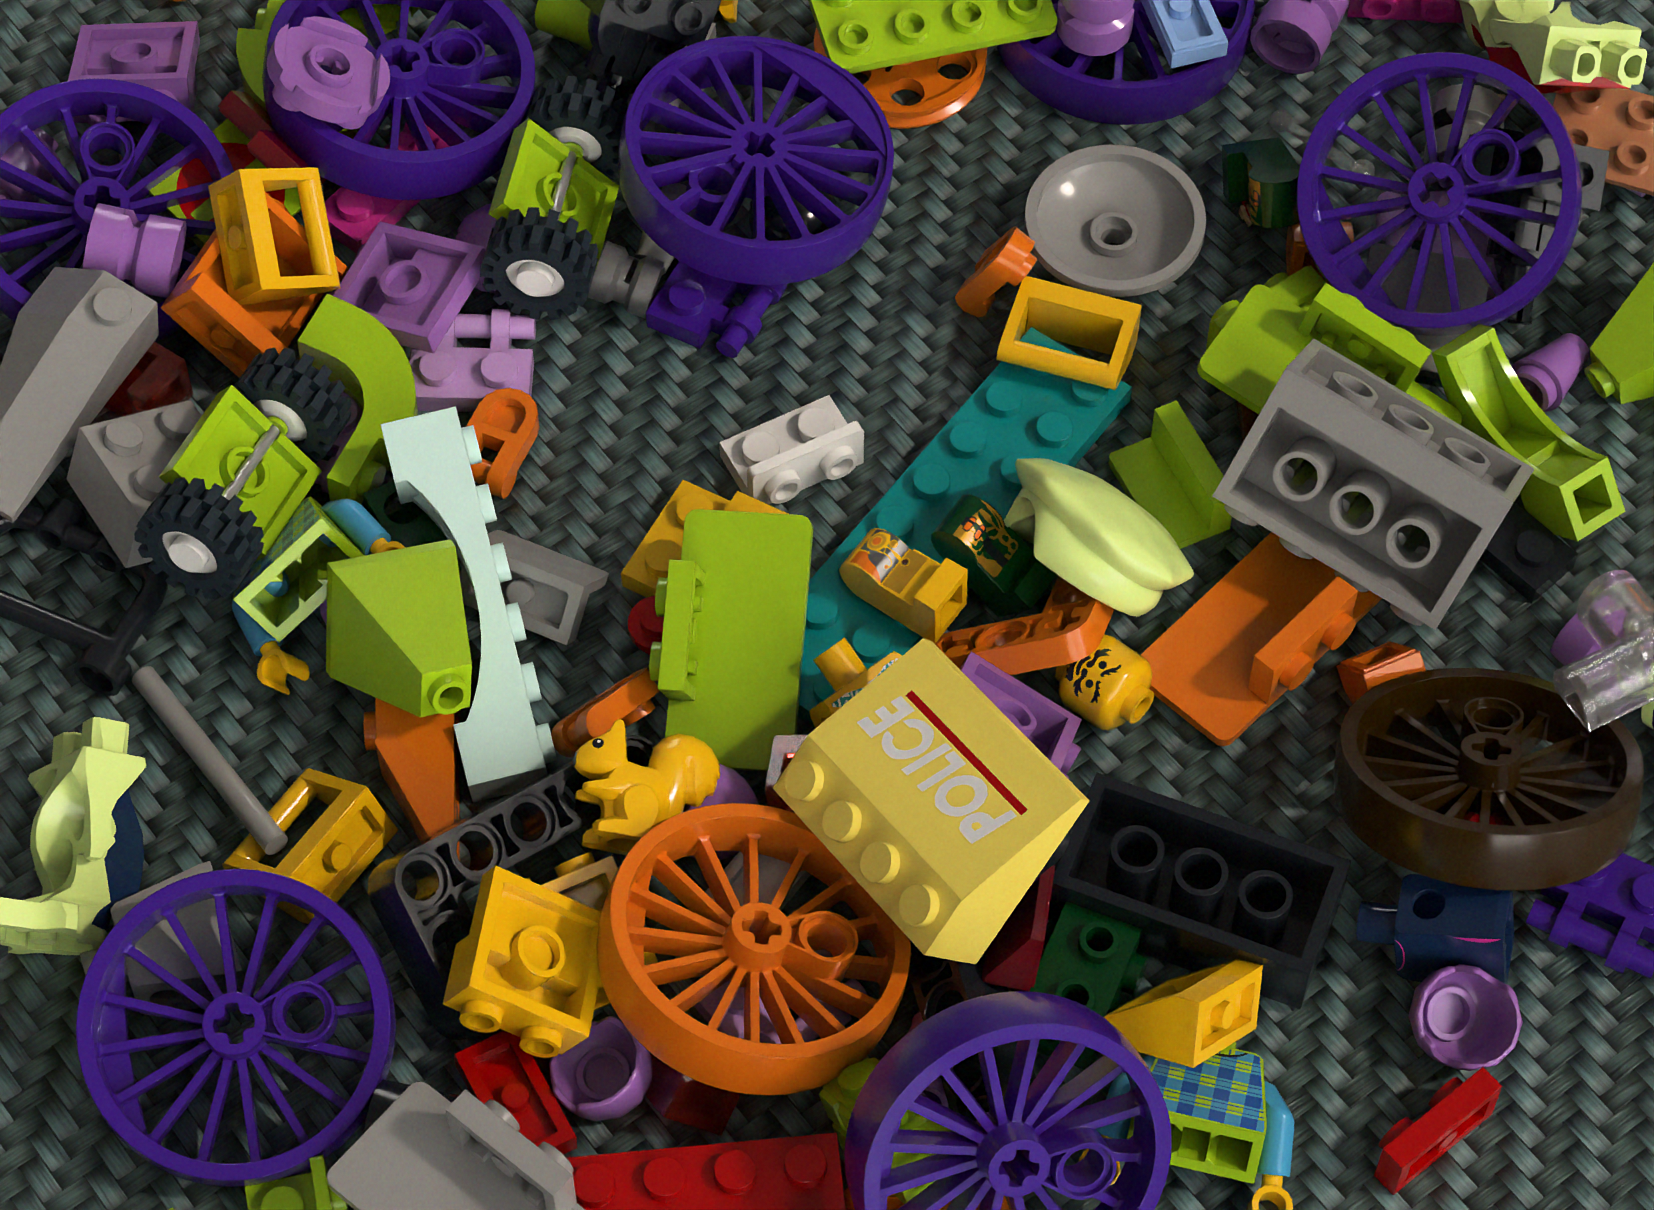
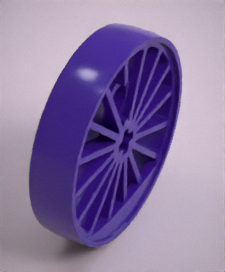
[262,0,535,200]
[996,0,1255,125]
[618,36,894,285]
[1297,52,1582,336]
[0,78,234,343]
[76,869,396,1187]
[844,991,1172,1210]

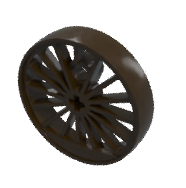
[1334,668,1644,890]

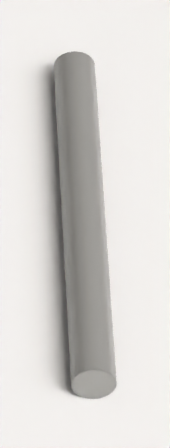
[132,666,288,855]

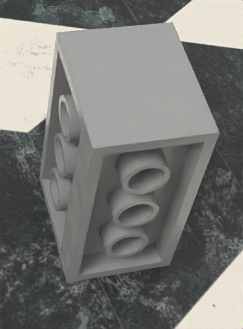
[1213,339,1534,630]

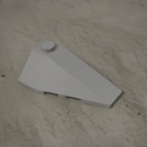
[0,267,159,523]

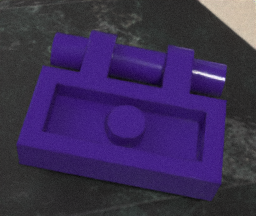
[646,261,787,358]
[1526,853,1654,979]

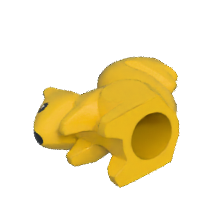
[573,719,720,855]

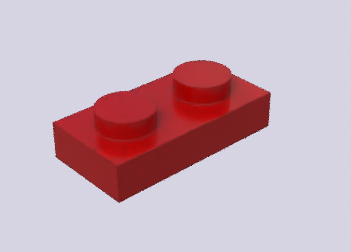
[454,1031,577,1155]
[1374,1067,1502,1195]

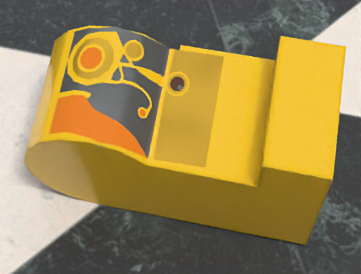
[839,528,968,644]

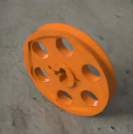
[814,27,988,129]

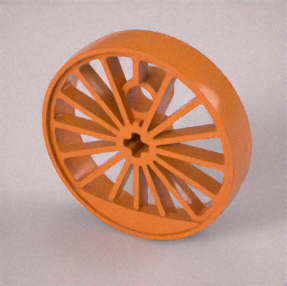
[597,803,911,1095]

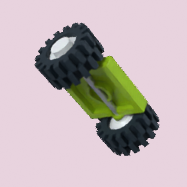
[480,76,628,320]
[134,348,352,599]

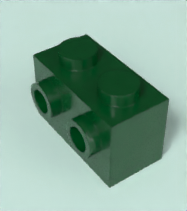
[1030,901,1148,1070]

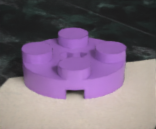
[267,16,390,130]

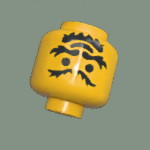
[1055,634,1154,730]

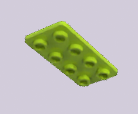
[808,0,1058,74]
[1197,283,1462,425]
[649,509,813,773]

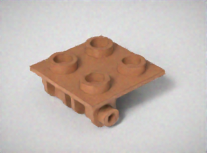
[1553,89,1654,196]

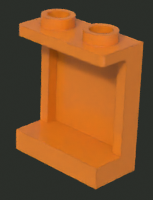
[160,192,349,378]

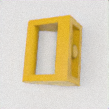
[208,167,341,305]
[996,276,1142,391]
[222,768,398,924]
[1103,959,1263,1068]

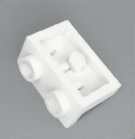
[719,395,864,505]

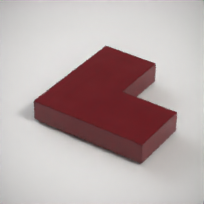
[218,90,327,185]

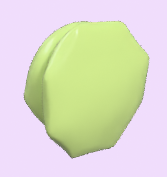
[1004,458,1194,617]

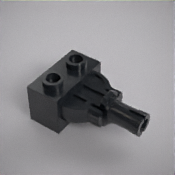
[580,0,721,102]
[1469,127,1610,325]

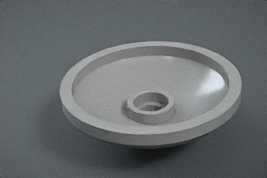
[1024,145,1206,297]

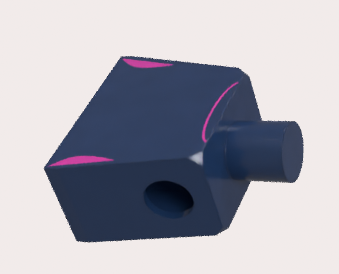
[1357,874,1514,984]

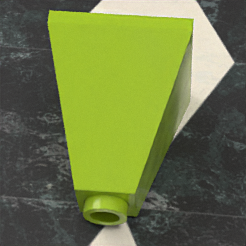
[1584,263,1654,404]
[326,539,472,717]

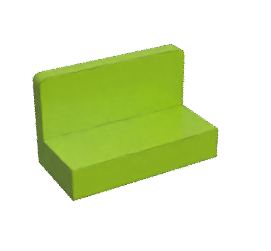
[1108,400,1232,549]

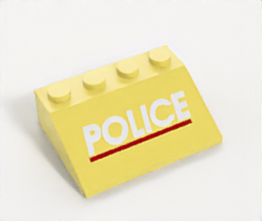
[773,638,1090,964]

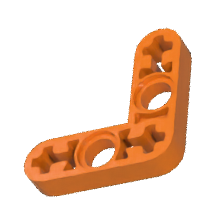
[935,576,1115,675]

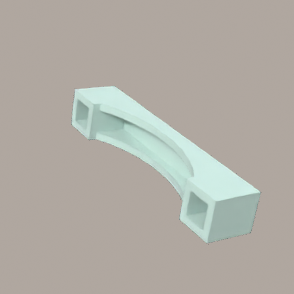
[380,406,557,803]

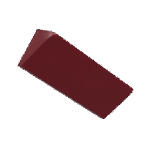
[981,863,1056,991]

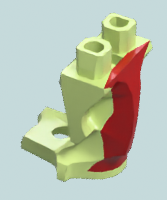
[1457,0,1647,94]

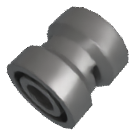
[588,241,665,319]

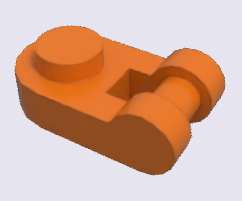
[955,226,1037,317]
[466,388,540,499]
[551,668,659,758]

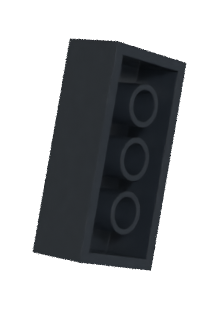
[1048,772,1351,1009]

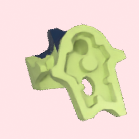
[0,717,146,955]

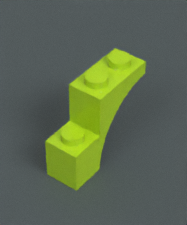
[1431,324,1625,542]

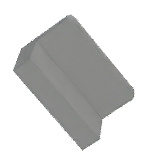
[460,530,609,645]

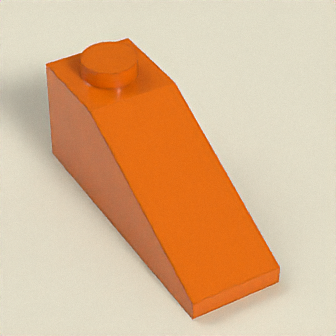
[364,698,460,861]

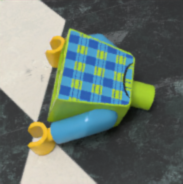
[232,496,406,695]
[1079,1042,1295,1210]

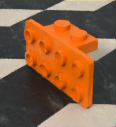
[1141,532,1382,746]

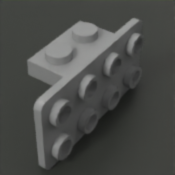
[327,1082,585,1210]

